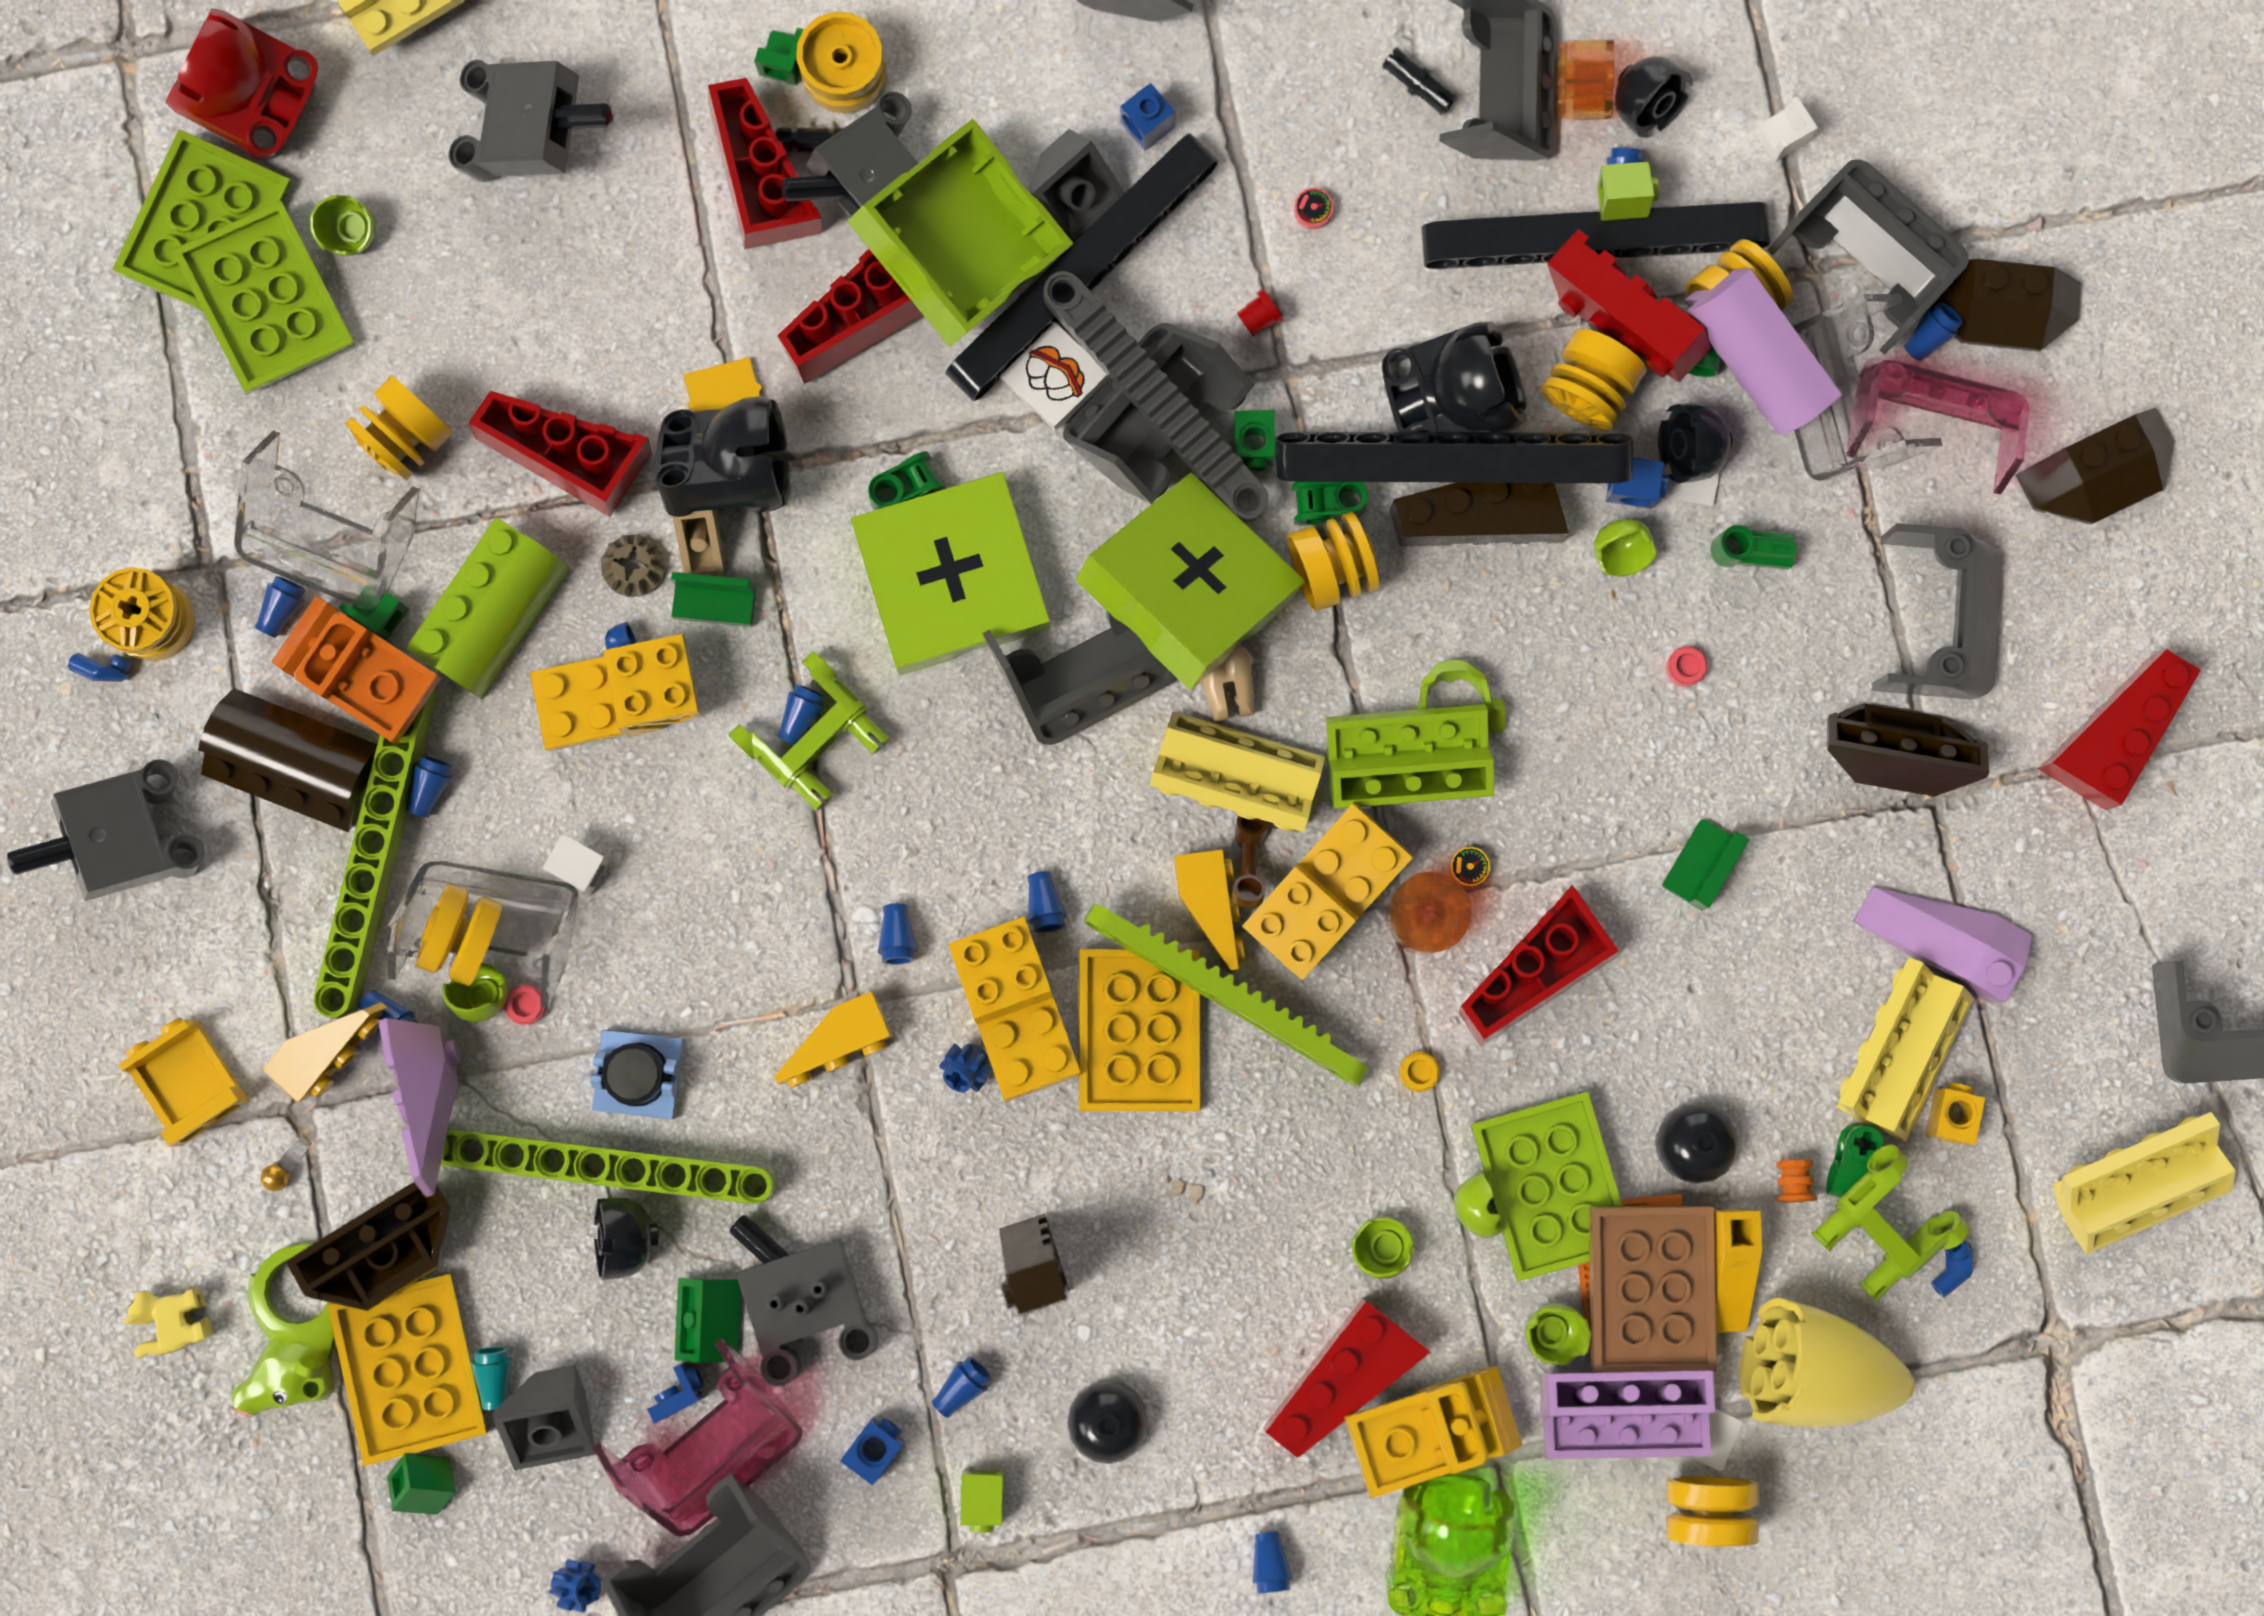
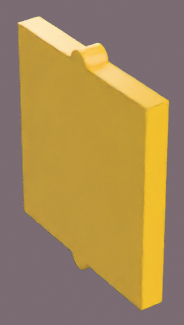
[683,357,763,412]

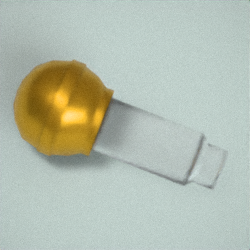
[260,1136,312,1192]

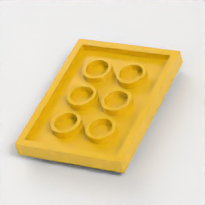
[1078,949,1200,1112]
[327,1273,488,1466]

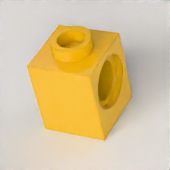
[1925,1083,1985,1145]

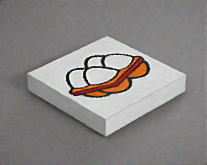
[999,322,1110,431]

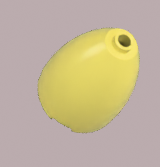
[1739,1298,1915,1428]

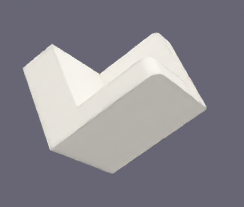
[1754,96,1818,163]
[542,835,611,895]

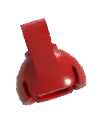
[165,8,318,160]

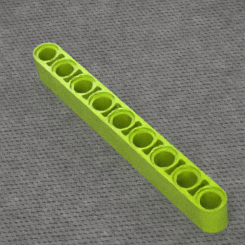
[314,686,438,1019]
[440,1128,777,1204]

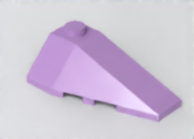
[1853,887,2032,1004]
[379,1018,461,1197]

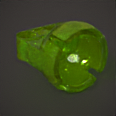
[1385,1473,1517,1616]

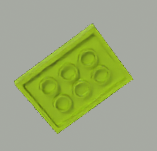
[112,129,292,312]
[171,201,355,395]
[1470,1091,1622,1282]

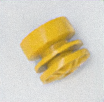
[1686,239,1793,311]
[1540,328,1647,431]
[344,374,454,481]
[1287,512,1380,612]
[89,567,196,662]

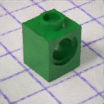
[1233,410,1275,472]

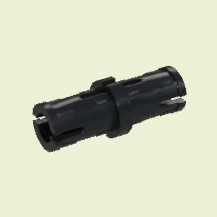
[1382,47,1457,116]

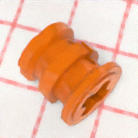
[1776,1160,1817,1203]

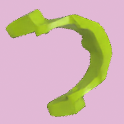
[1408,659,1506,733]

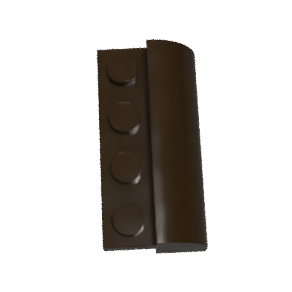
[198,688,377,832]

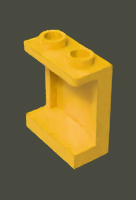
[118,1018,250,1146]

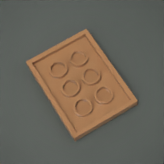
[1589,1205,1717,1373]

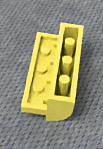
[337,0,466,56]
[1149,711,1325,832]
[1837,957,1974,1142]
[2053,1112,2236,1255]

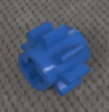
[939,1043,993,1093]
[549,1559,602,1613]

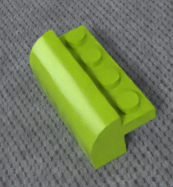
[405,517,571,699]
[1326,704,1494,809]

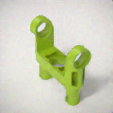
[728,651,890,812]
[1811,1144,1969,1302]

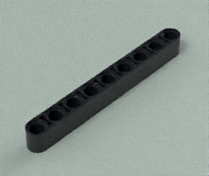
[945,133,1219,402]
[1421,202,1771,269]
[1275,432,1633,484]

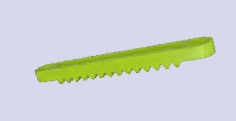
[1083,903,1369,1087]

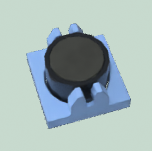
[591,1030,684,1119]

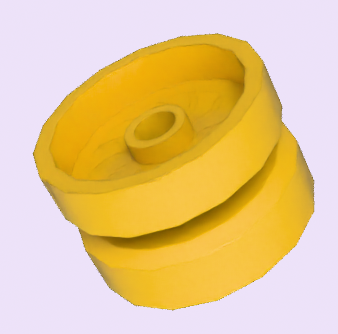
[796,12,886,113]
[414,883,502,986]
[1666,1476,1759,1547]

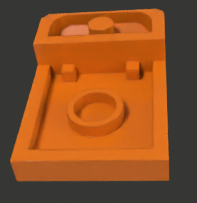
[271,596,442,745]

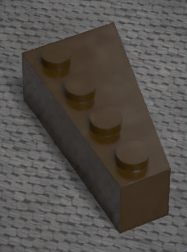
[1390,483,1569,546]
[999,1213,1070,1316]

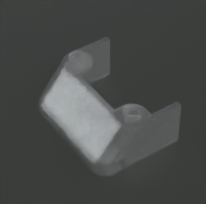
[1793,294,1943,481]
[234,430,420,609]
[388,861,578,1007]

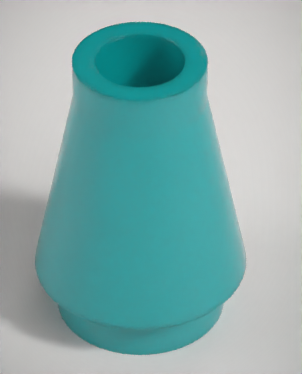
[471,1347,512,1410]

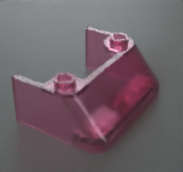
[1846,356,2030,495]
[593,1339,803,1536]

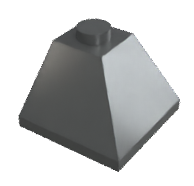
[1030,129,1125,243]
[493,1365,595,1471]

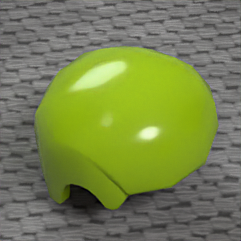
[310,195,376,256]
[1593,518,1657,577]
[442,963,509,1023]
[1454,1172,1503,1238]
[1351,1217,1415,1279]
[1524,1303,1592,1366]

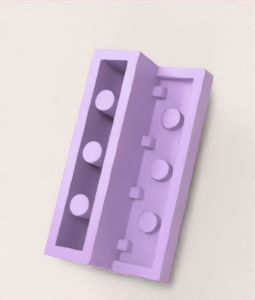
[1684,269,1842,435]
[1540,1371,1715,1459]

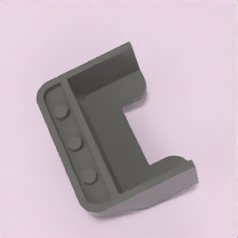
[1063,323,1255,504]
[600,1473,811,1616]

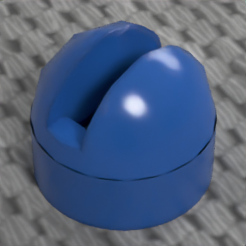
[605,622,637,649]

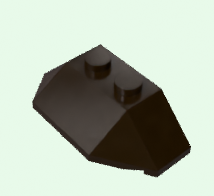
[1931,258,2081,352]
[2015,408,2174,525]
[1827,703,1989,797]
[285,1181,451,1311]

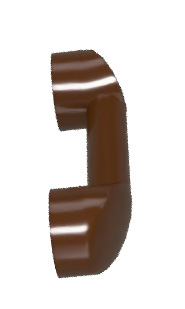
[1231,816,1269,908]

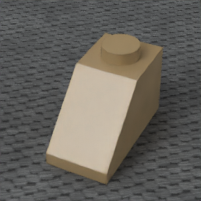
[672,509,725,577]

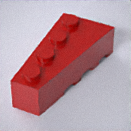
[708,77,822,249]
[1547,229,1711,383]
[777,249,923,384]
[469,391,652,517]
[2037,649,2201,810]
[1458,885,1619,1046]
[1263,1299,1431,1458]

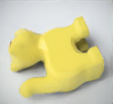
[123,1288,212,1359]

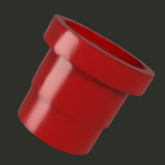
[1237,288,1285,337]

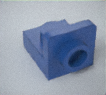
[647,1362,705,1424]

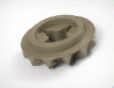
[601,534,665,597]

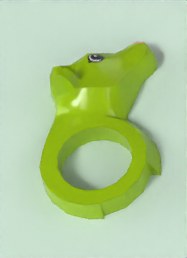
[231,1241,336,1417]

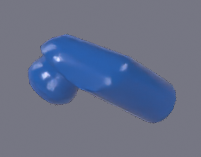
[68,653,132,682]
[1930,1240,1973,1298]

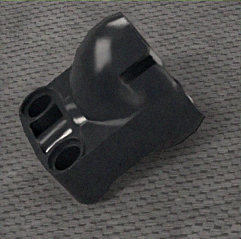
[1382,321,1527,433]
[655,396,790,517]

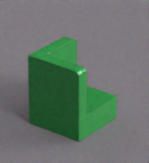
[754,27,804,86]
[339,583,409,641]
[387,1453,456,1515]

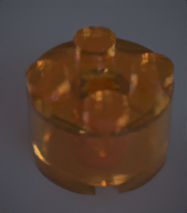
[1557,39,1615,120]
[1386,872,1471,956]

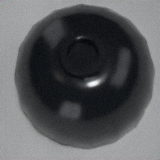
[1614,56,1693,138]
[1658,403,1733,484]
[1655,1103,1739,1184]
[594,1198,659,1280]
[1067,1380,1149,1464]

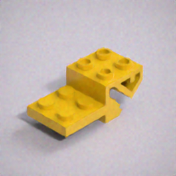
[530,634,701,751]
[1242,803,1414,980]
[948,916,1081,1103]
[1344,1366,1523,1498]

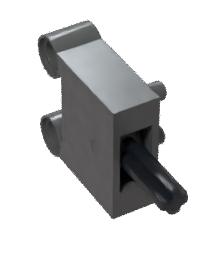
[448,59,614,182]
[7,759,205,901]

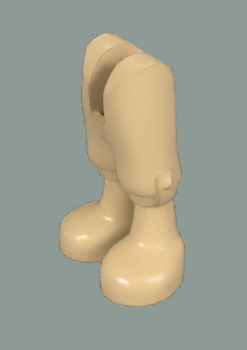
[1202,642,1255,722]

